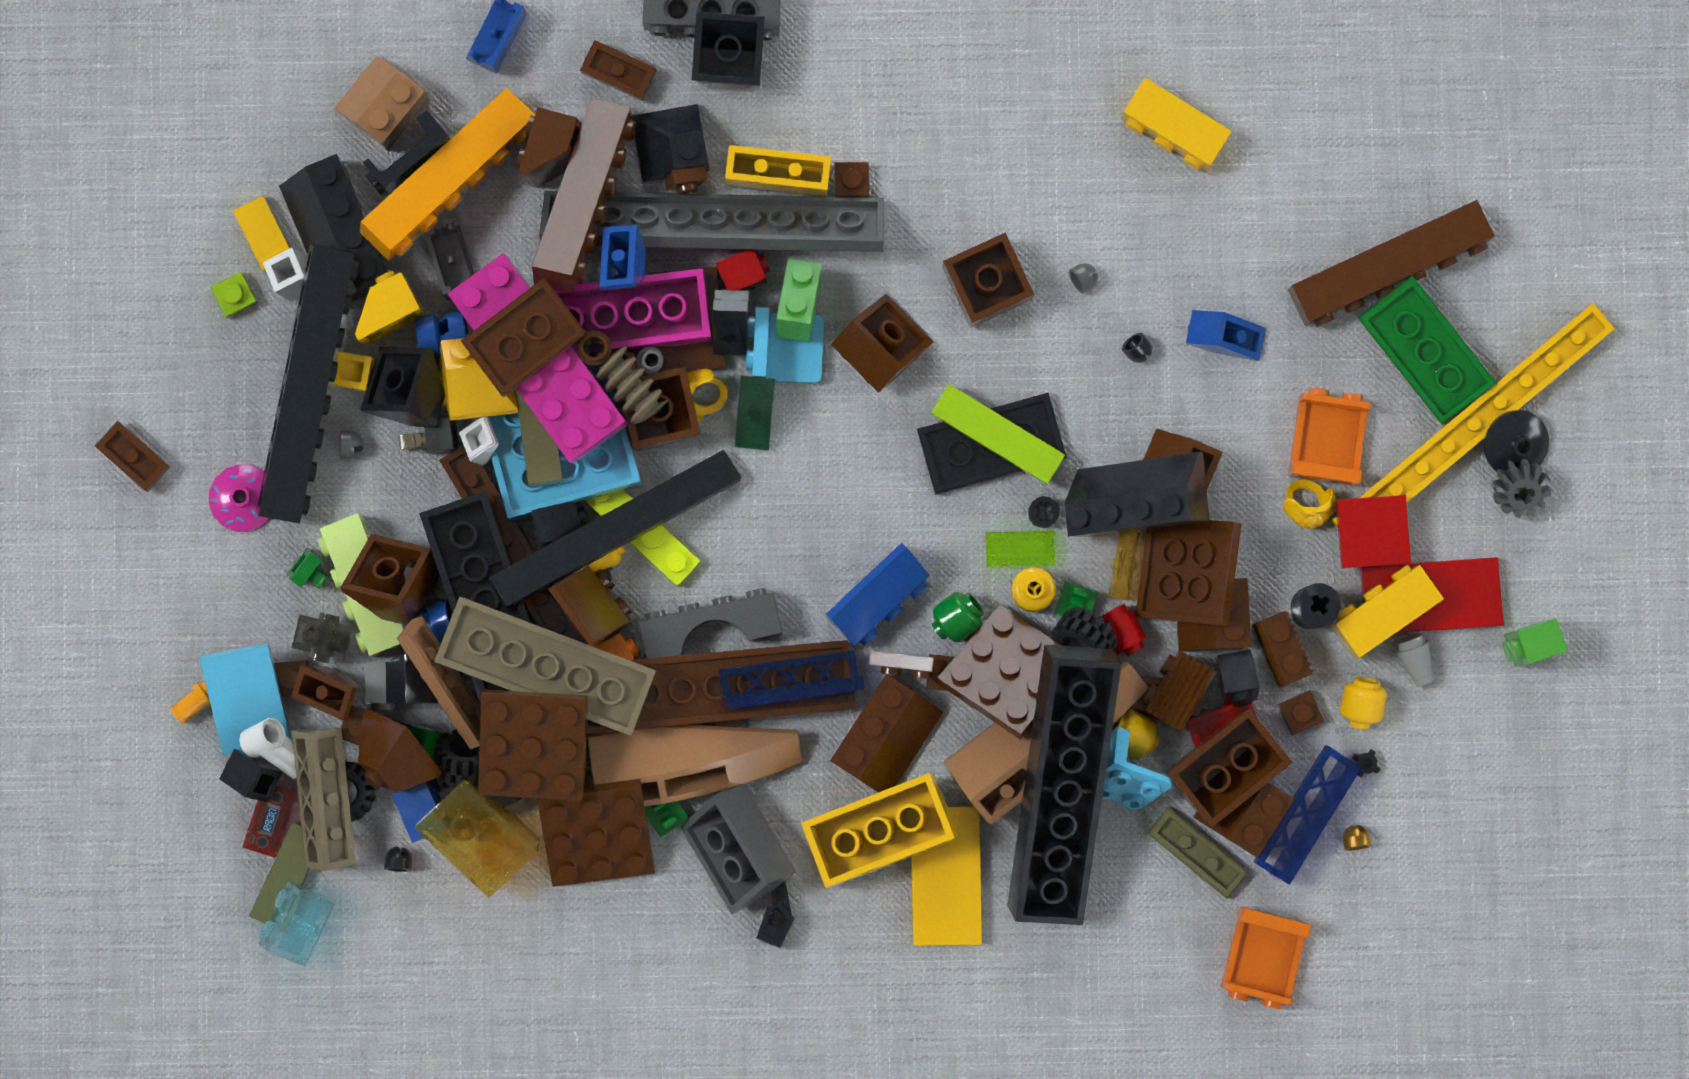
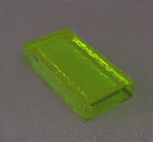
[985,530,1055,567]

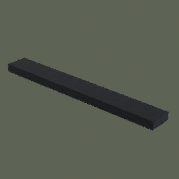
[488,450,742,610]

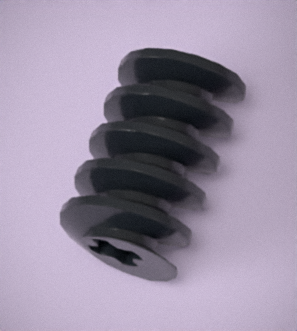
[1290,583,1341,629]

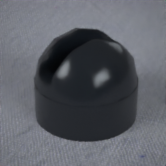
[1122,333,1152,363]
[384,846,412,872]

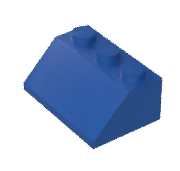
[826,543,929,647]

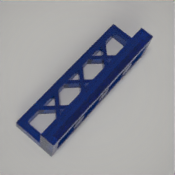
[718,650,865,711]
[1253,745,1362,885]

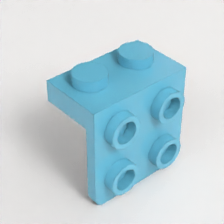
[746,307,824,384]
[1102,727,1172,810]

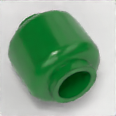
[932,592,984,643]

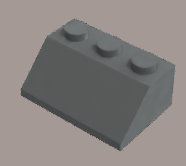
[680,784,796,915]

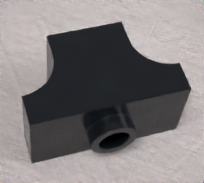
[713,290,749,355]

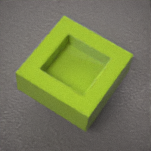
[211,272,258,318]

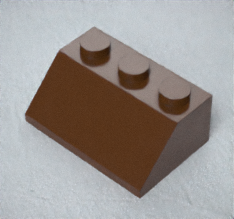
[830,674,943,793]
[1164,708,1293,828]

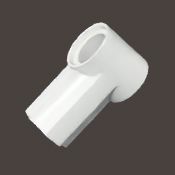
[239,718,297,779]

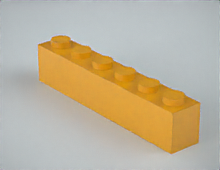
[360,88,535,260]

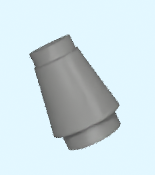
[1396,633,1436,687]

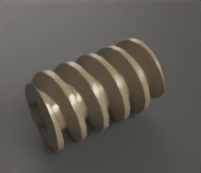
[596,346,669,425]

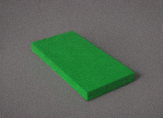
[1358,276,1497,425]

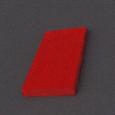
[1360,557,1504,634]

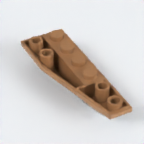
[944,661,1149,825]
[587,725,802,807]

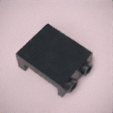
[363,110,450,196]

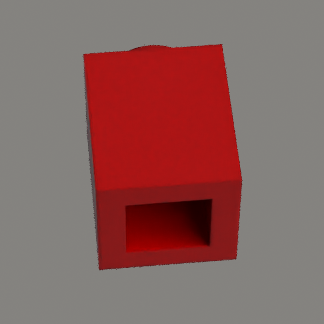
[715,249,770,291]

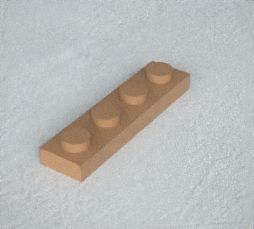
[397,616,481,749]

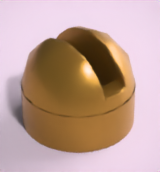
[1343,825,1372,851]

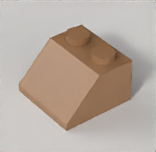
[334,56,430,151]

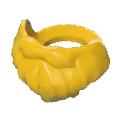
[687,368,728,422]
[1283,479,1336,529]

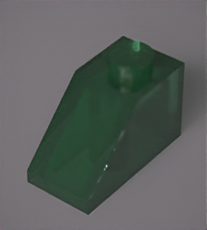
[735,376,776,451]

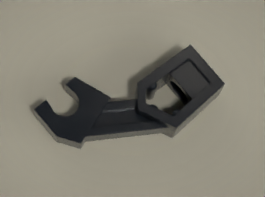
[756,881,795,949]

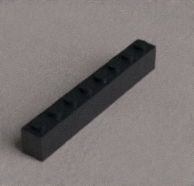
[256,243,359,524]

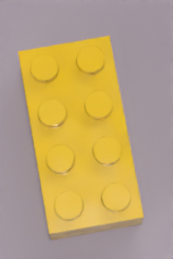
[801,773,959,888]

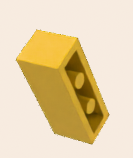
[1121,78,1232,171]
[725,145,831,196]
[1331,564,1444,659]

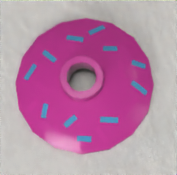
[209,465,270,532]

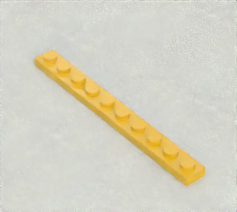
[1331,303,1615,529]

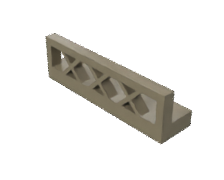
[292,727,356,871]

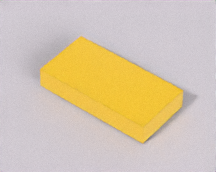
[233,196,290,272]

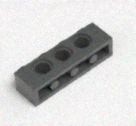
[643,0,781,41]

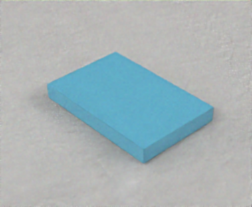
[200,642,292,755]

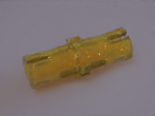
[1108,531,1141,601]

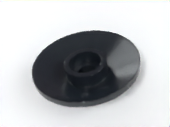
[1484,410,1549,472]

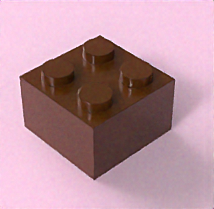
[942,232,1034,328]

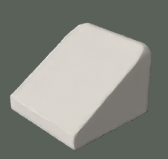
[459,417,499,465]

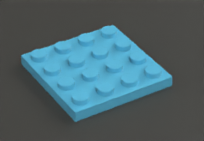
[480,356,642,522]

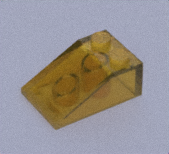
[414,779,540,898]

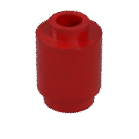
[1101,603,1148,657]

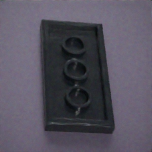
[917,393,1067,495]

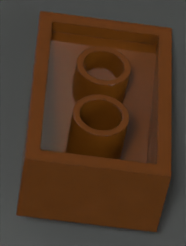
[548,566,632,646]

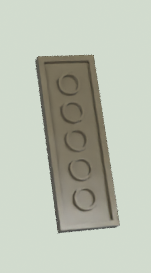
[434,596,656,736]

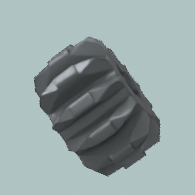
[1491,458,1551,519]

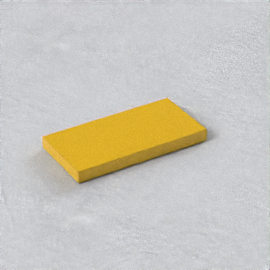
[911,806,982,946]

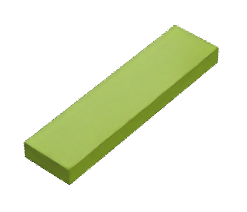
[930,384,1065,485]

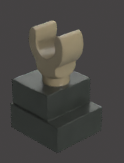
[398,418,459,455]

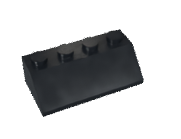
[279,154,389,302]
[1065,452,1210,537]

